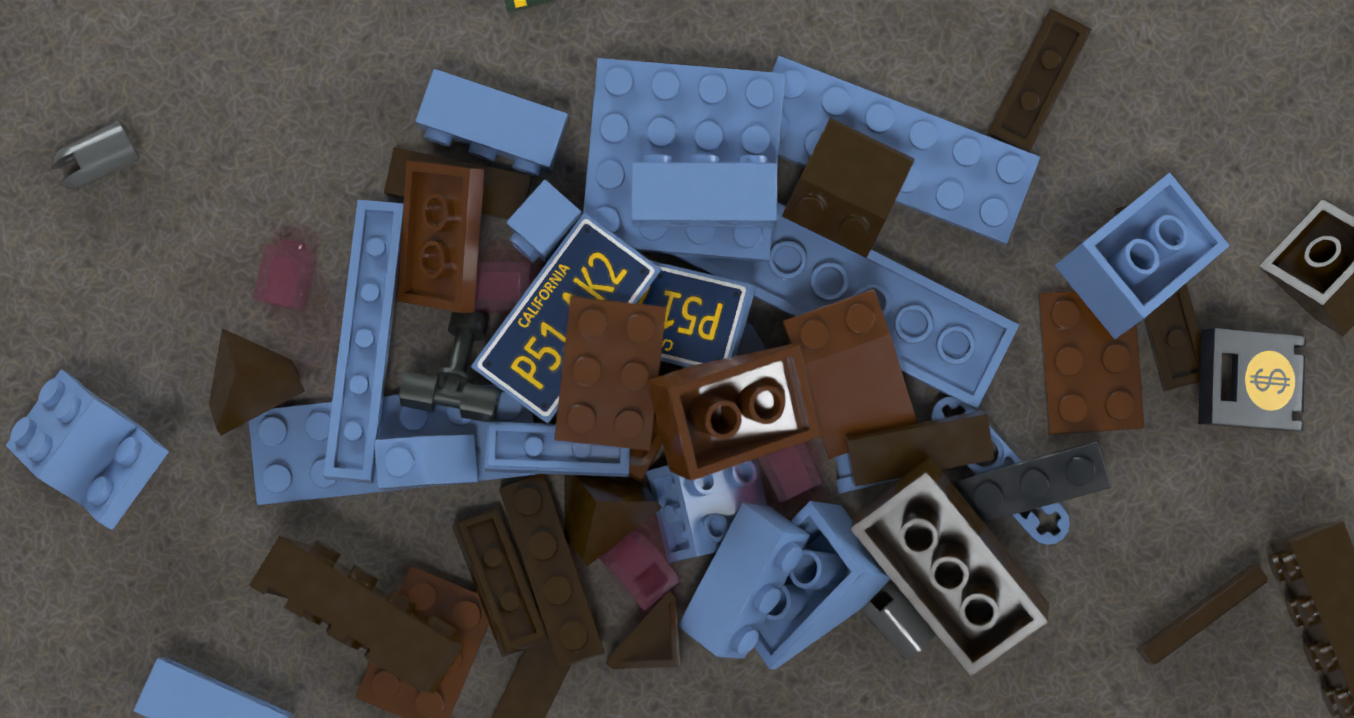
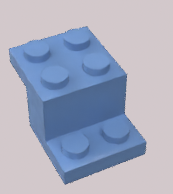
[6,369,169,530]

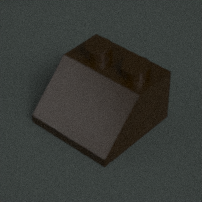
[782,117,915,258]
[1259,199,1354,337]

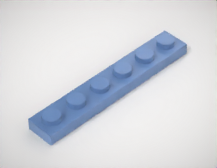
[323,200,404,484]

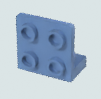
[647,459,767,563]

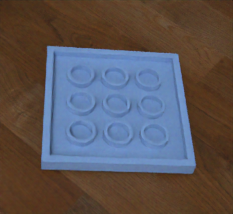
[583,58,786,263]

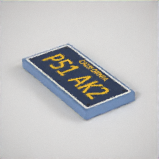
[471,213,662,423]
[638,260,756,368]

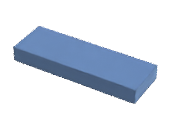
[485,422,630,477]

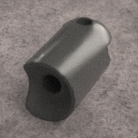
[51,120,139,190]
[860,580,936,660]

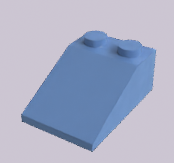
[1054,173,1230,339]
[754,501,891,670]

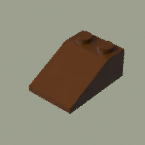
[781,289,917,459]
[647,343,821,481]

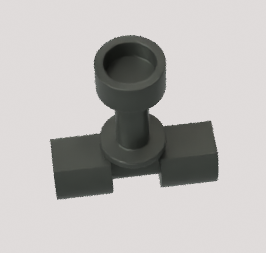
[399,310,500,422]

